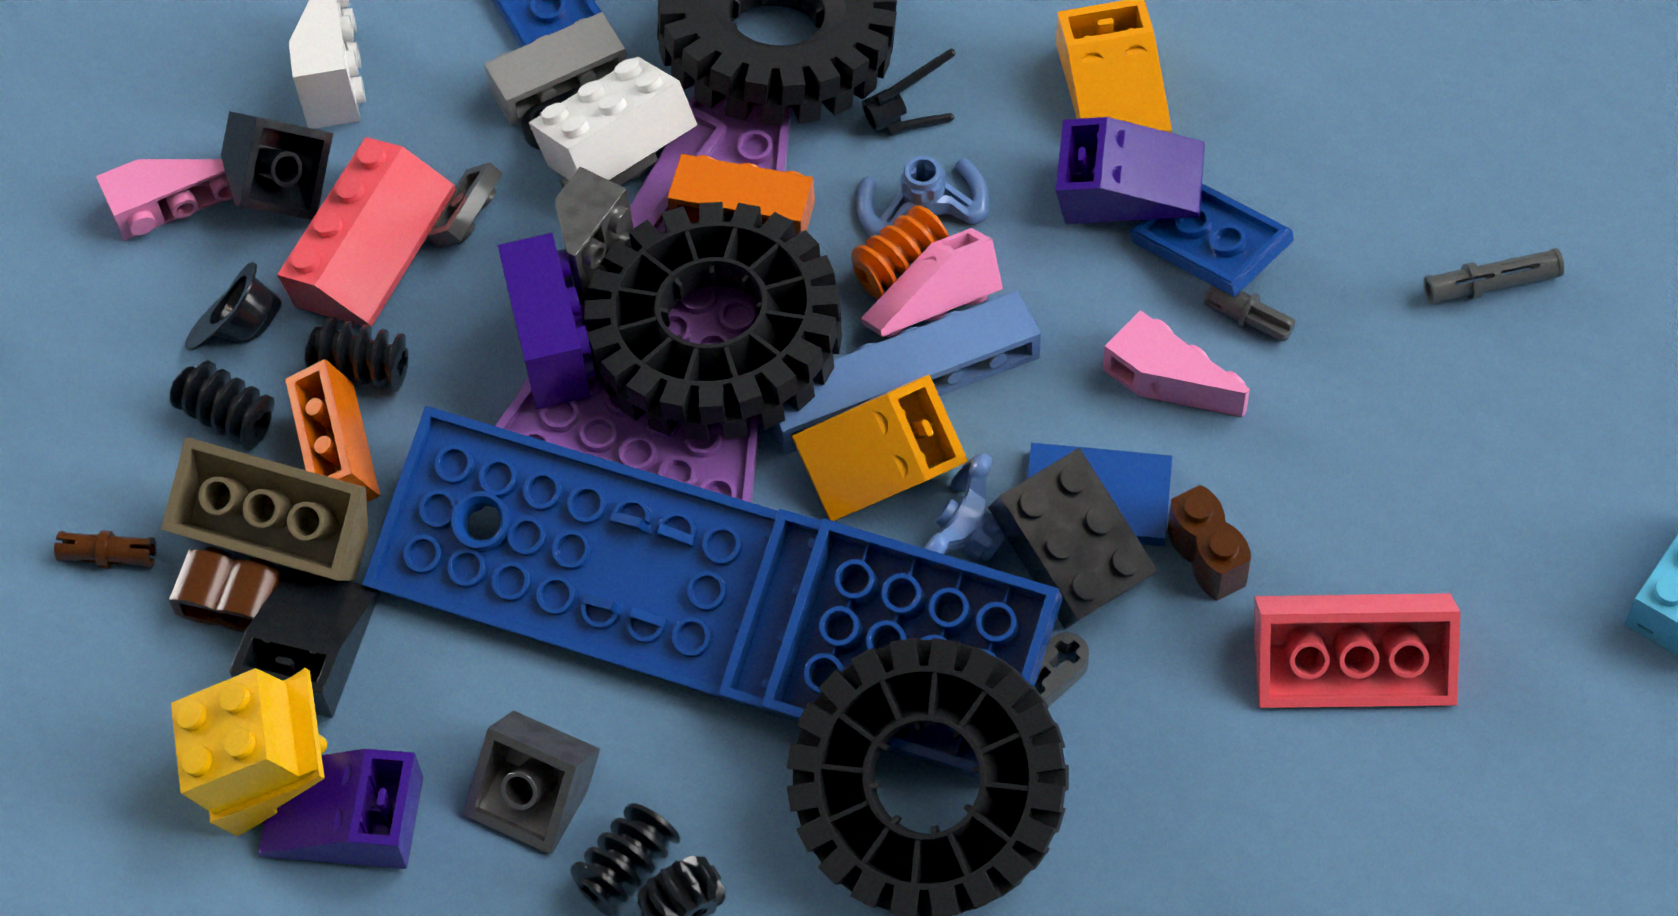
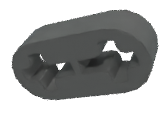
[1036,632,1089,706]

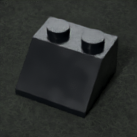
[221,111,333,220]

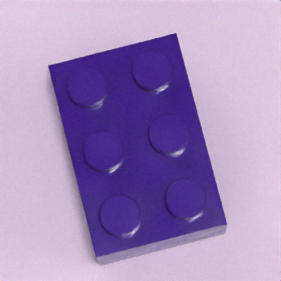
[497,233,596,409]

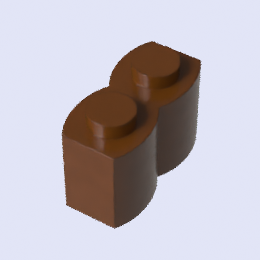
[1168,485,1251,601]
[169,547,282,633]

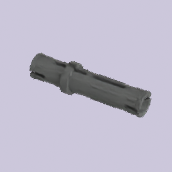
[1423,248,1564,305]

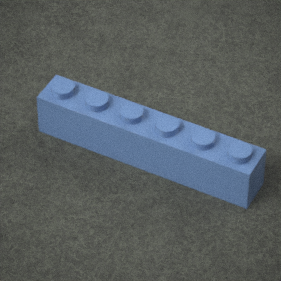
[772,290,1041,455]

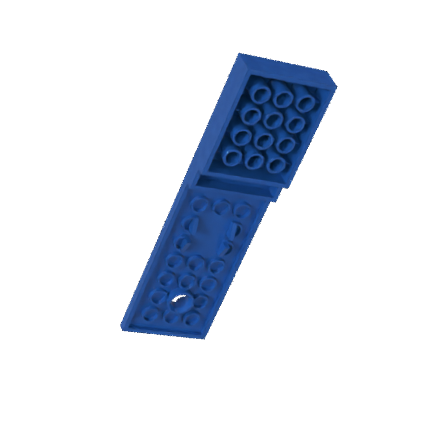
[362,405,1063,779]

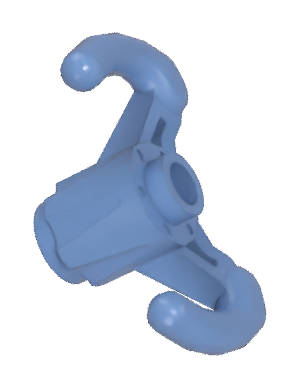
[856,156,990,237]
[925,453,1005,561]

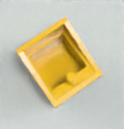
[171,668,328,836]

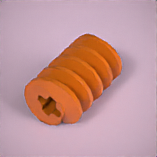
[851,205,949,300]

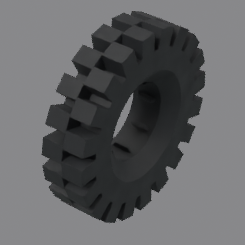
[657,0,897,125]
[584,202,842,441]
[787,638,1069,916]

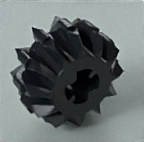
[637,855,726,916]

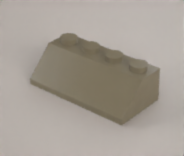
[161,437,369,581]

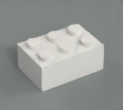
[529,56,697,180]

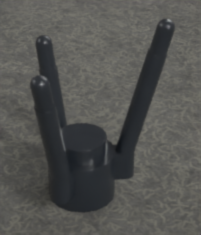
[861,49,956,137]

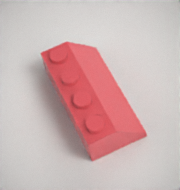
[277,137,456,327]
[1254,593,1460,708]

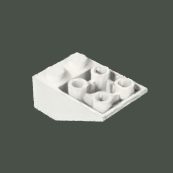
[289,0,366,129]

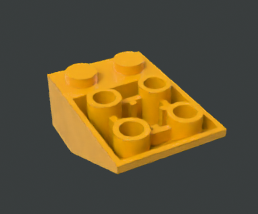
[1056,0,1172,133]
[791,375,968,521]

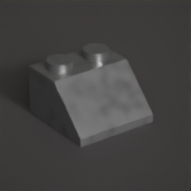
[463,710,600,854]

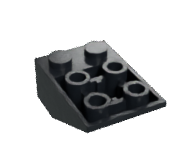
[229,568,380,718]

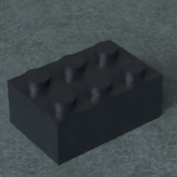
[987,448,1158,630]

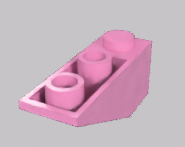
[96,159,233,241]
[861,228,1003,337]
[1103,310,1250,417]

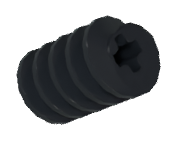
[304,316,409,392]
[169,360,275,451]
[570,803,681,916]

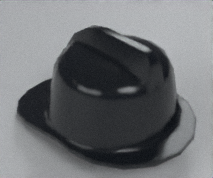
[185,262,282,351]

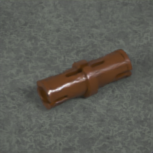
[54,530,157,569]

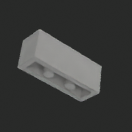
[484,12,627,127]

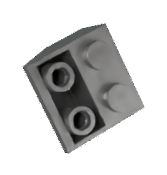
[554,167,633,306]

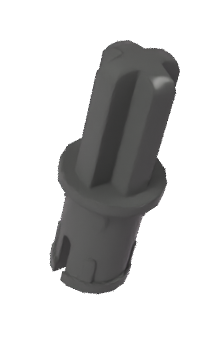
[1204,285,1296,341]

